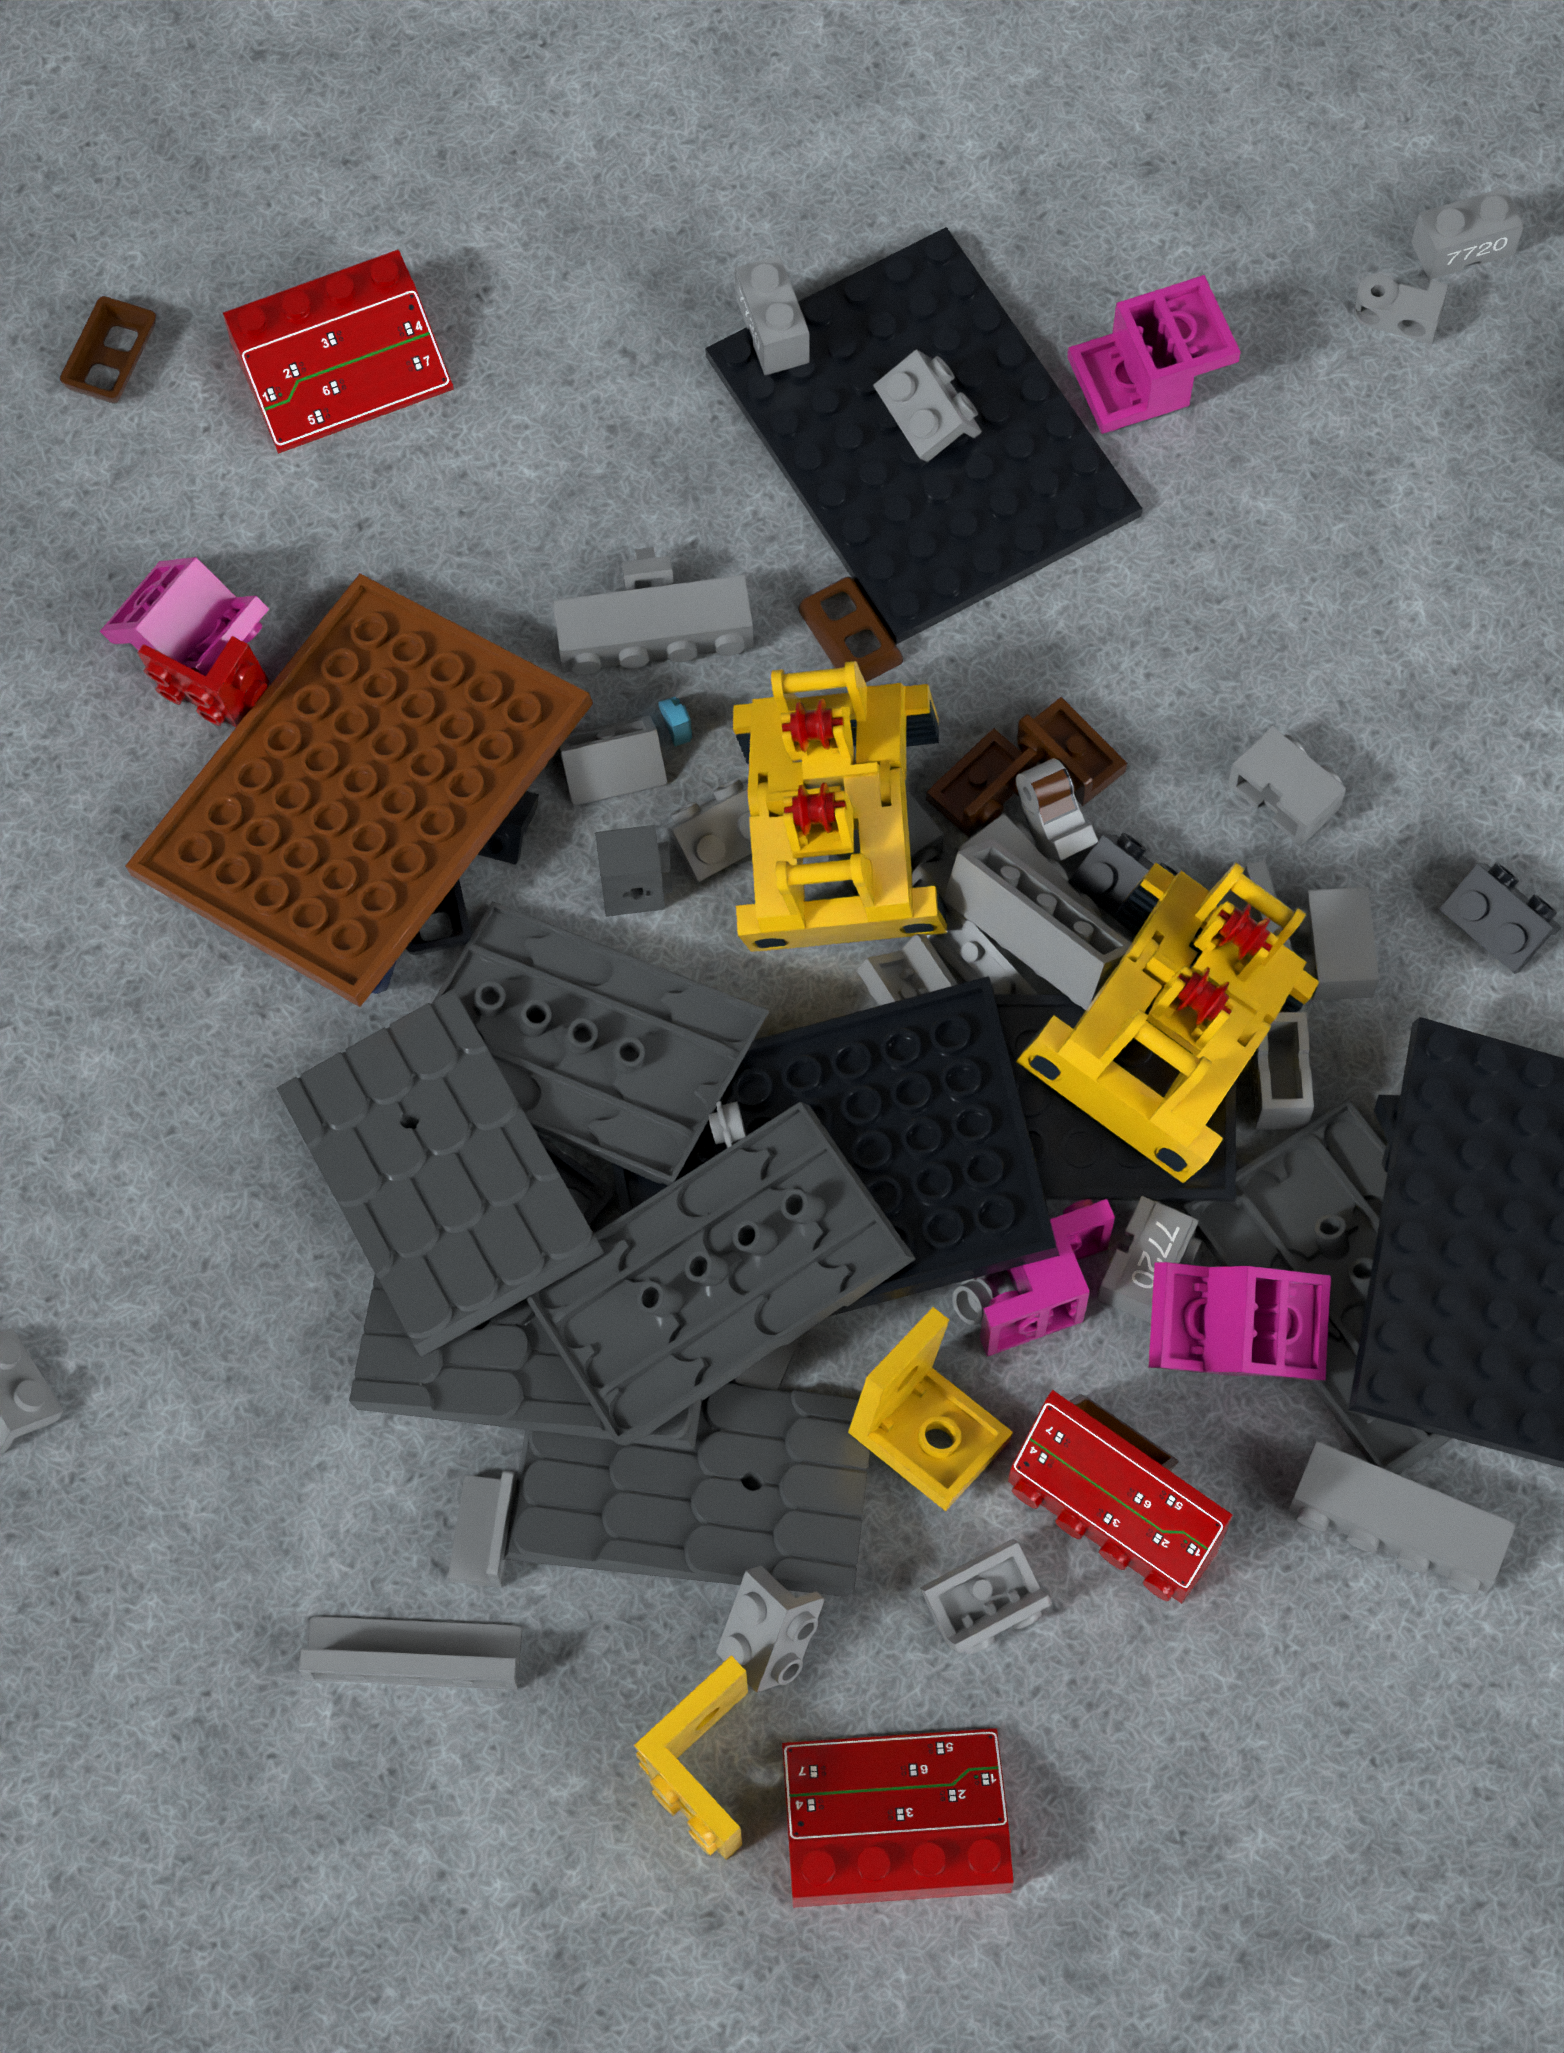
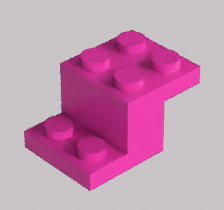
[1067,275,1240,434]
[100,557,269,676]
[980,1199,1115,1357]
[1148,1262,1331,1380]

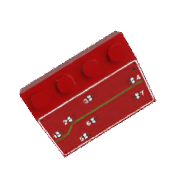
[223,249,454,454]
[1008,1390,1233,1604]
[782,1728,1014,1908]

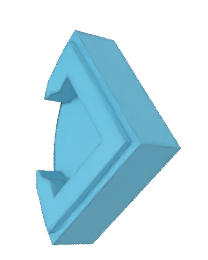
[658,696,692,747]

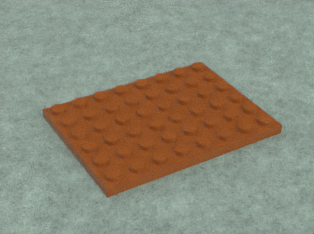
[125,573,593,1007]

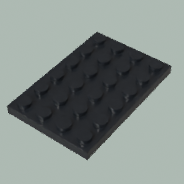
[995,994,1236,1202]

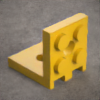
[848,1307,1013,1512]
[634,1655,748,1860]

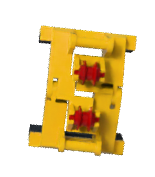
[733,661,947,952]
[1016,862,1319,1183]

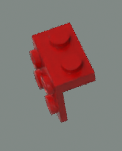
[137,636,270,727]

